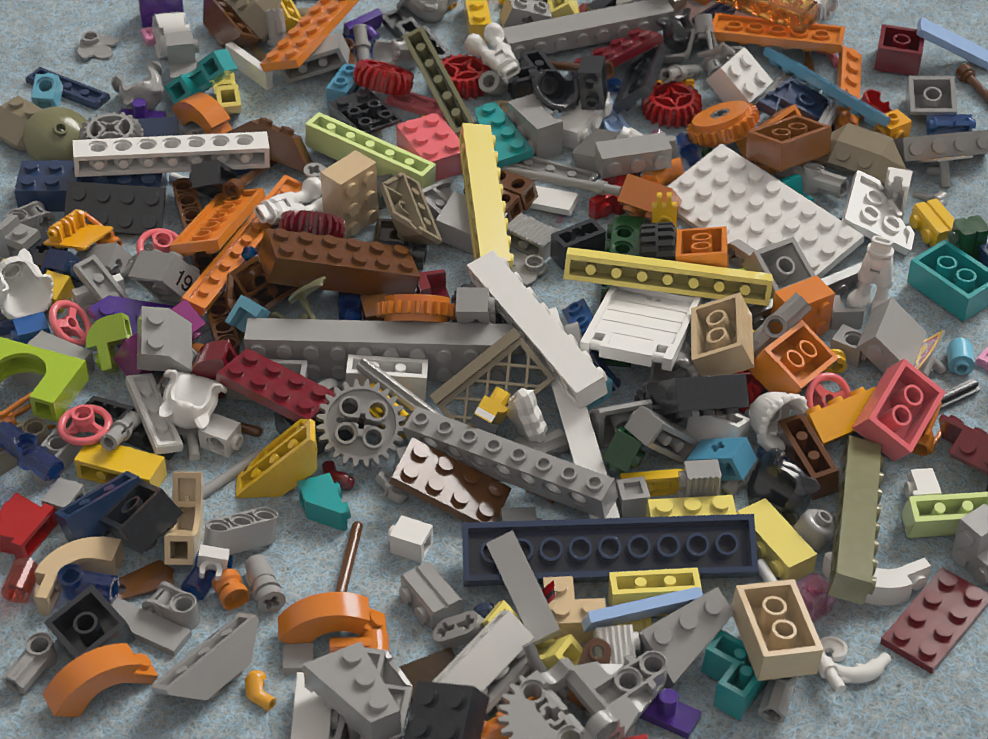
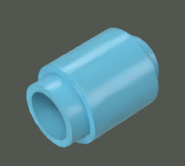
[947,337,975,375]

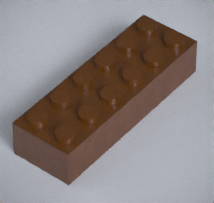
[258,228,421,296]

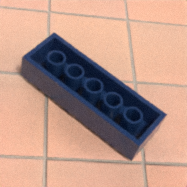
[14,160,168,212]

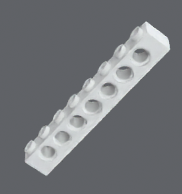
[73,132,270,177]

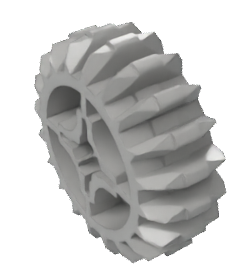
[79,111,144,140]

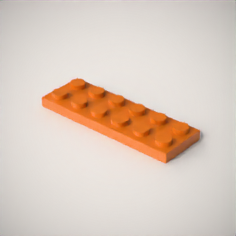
[260,0,360,72]
[713,13,846,54]
[170,188,265,256]

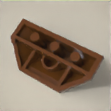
[203,0,263,49]
[226,117,313,172]
[226,254,301,312]

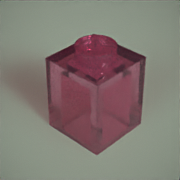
[796,571,835,622]

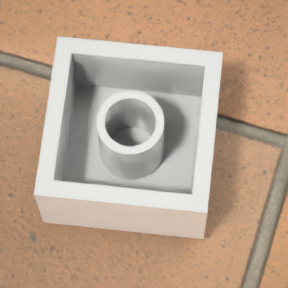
[706,47,773,104]

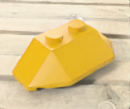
[236,419,317,498]

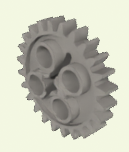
[316,379,406,469]

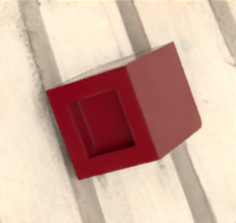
[416,269,450,298]

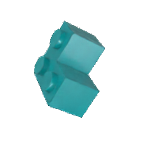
[701,629,768,721]

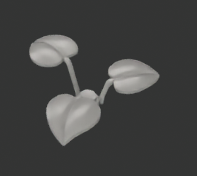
[663,14,746,63]

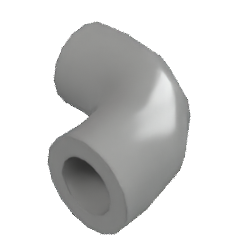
[479,71,508,97]

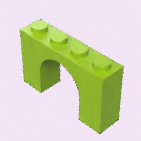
[0,337,89,422]

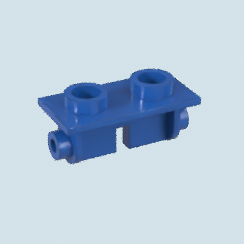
[926,114,976,136]
[562,298,594,336]

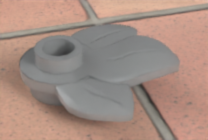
[77,31,119,60]
[510,253,547,286]

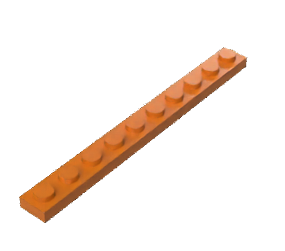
[180,175,303,316]

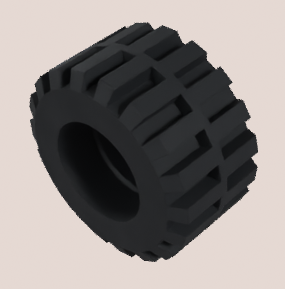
[639,222,677,261]

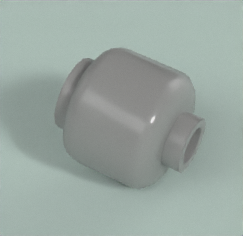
[793,509,835,551]

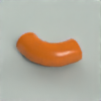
[639,157,684,186]

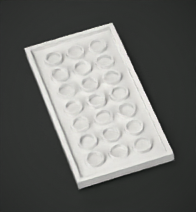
[667,143,864,279]

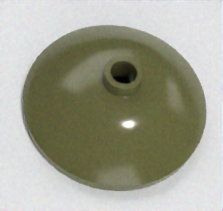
[23,107,88,161]

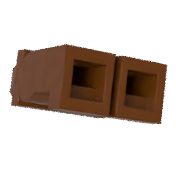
[463,166,538,223]

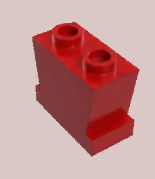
[0,492,58,563]

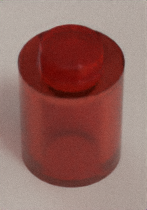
[1,558,38,604]

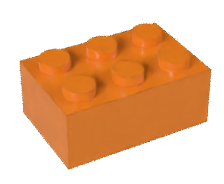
[675,226,729,268]
[748,320,839,394]

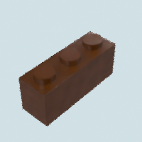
[778,413,839,500]

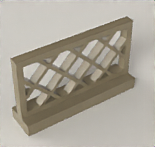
[430,328,556,427]

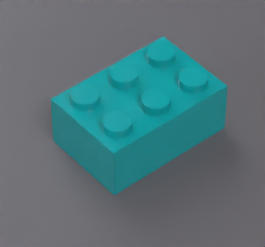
[907,240,988,322]

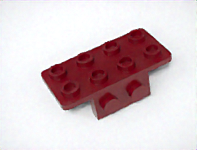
[938,414,988,476]

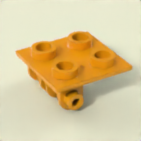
[43,210,113,251]

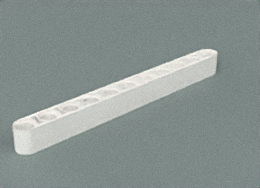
[549,307,620,519]

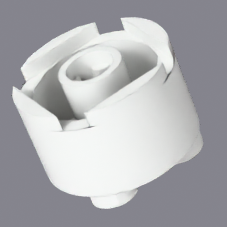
[152,12,190,58]

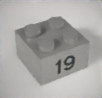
[128,249,201,304]

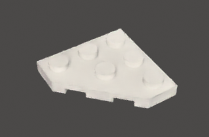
[842,170,915,256]

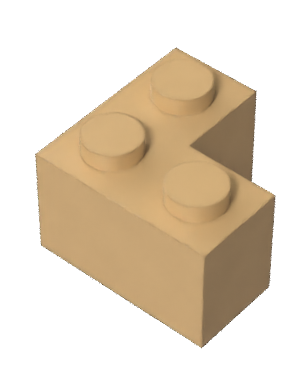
[543,576,606,644]

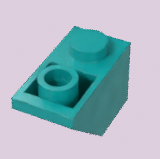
[297,473,351,531]

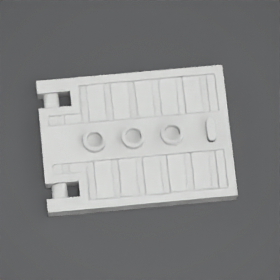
[580,285,701,371]

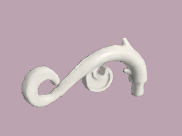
[820,636,891,684]

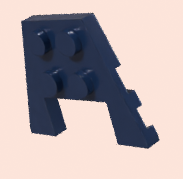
[755,77,835,133]

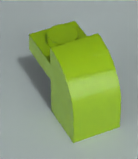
[86,312,132,374]

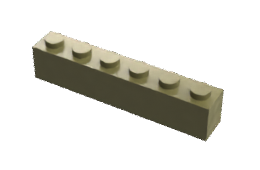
[402,26,475,138]

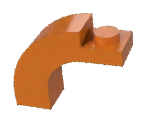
[172,92,233,134]
[278,592,387,644]
[42,643,159,717]

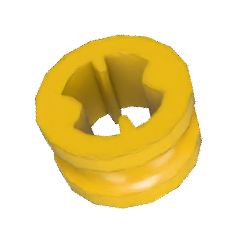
[826,349,847,373]

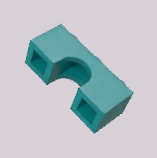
[164,49,238,104]

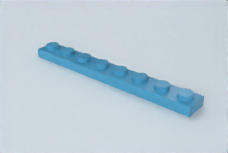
[762,46,891,127]

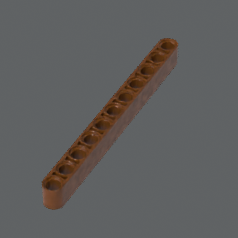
[172,177,241,356]

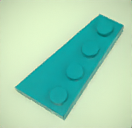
[475,101,534,168]

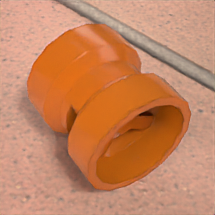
[212,569,250,610]

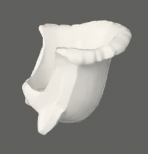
[0,248,54,320]
[158,369,227,430]
[749,392,809,451]

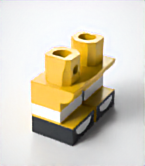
[468,386,511,435]

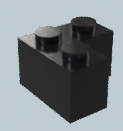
[508,48,556,100]

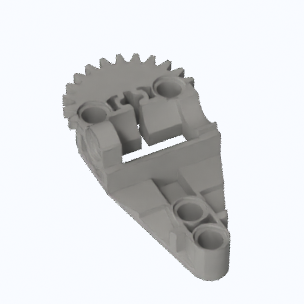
[498,651,667,739]

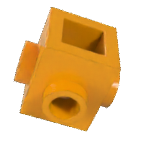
[874,109,912,139]

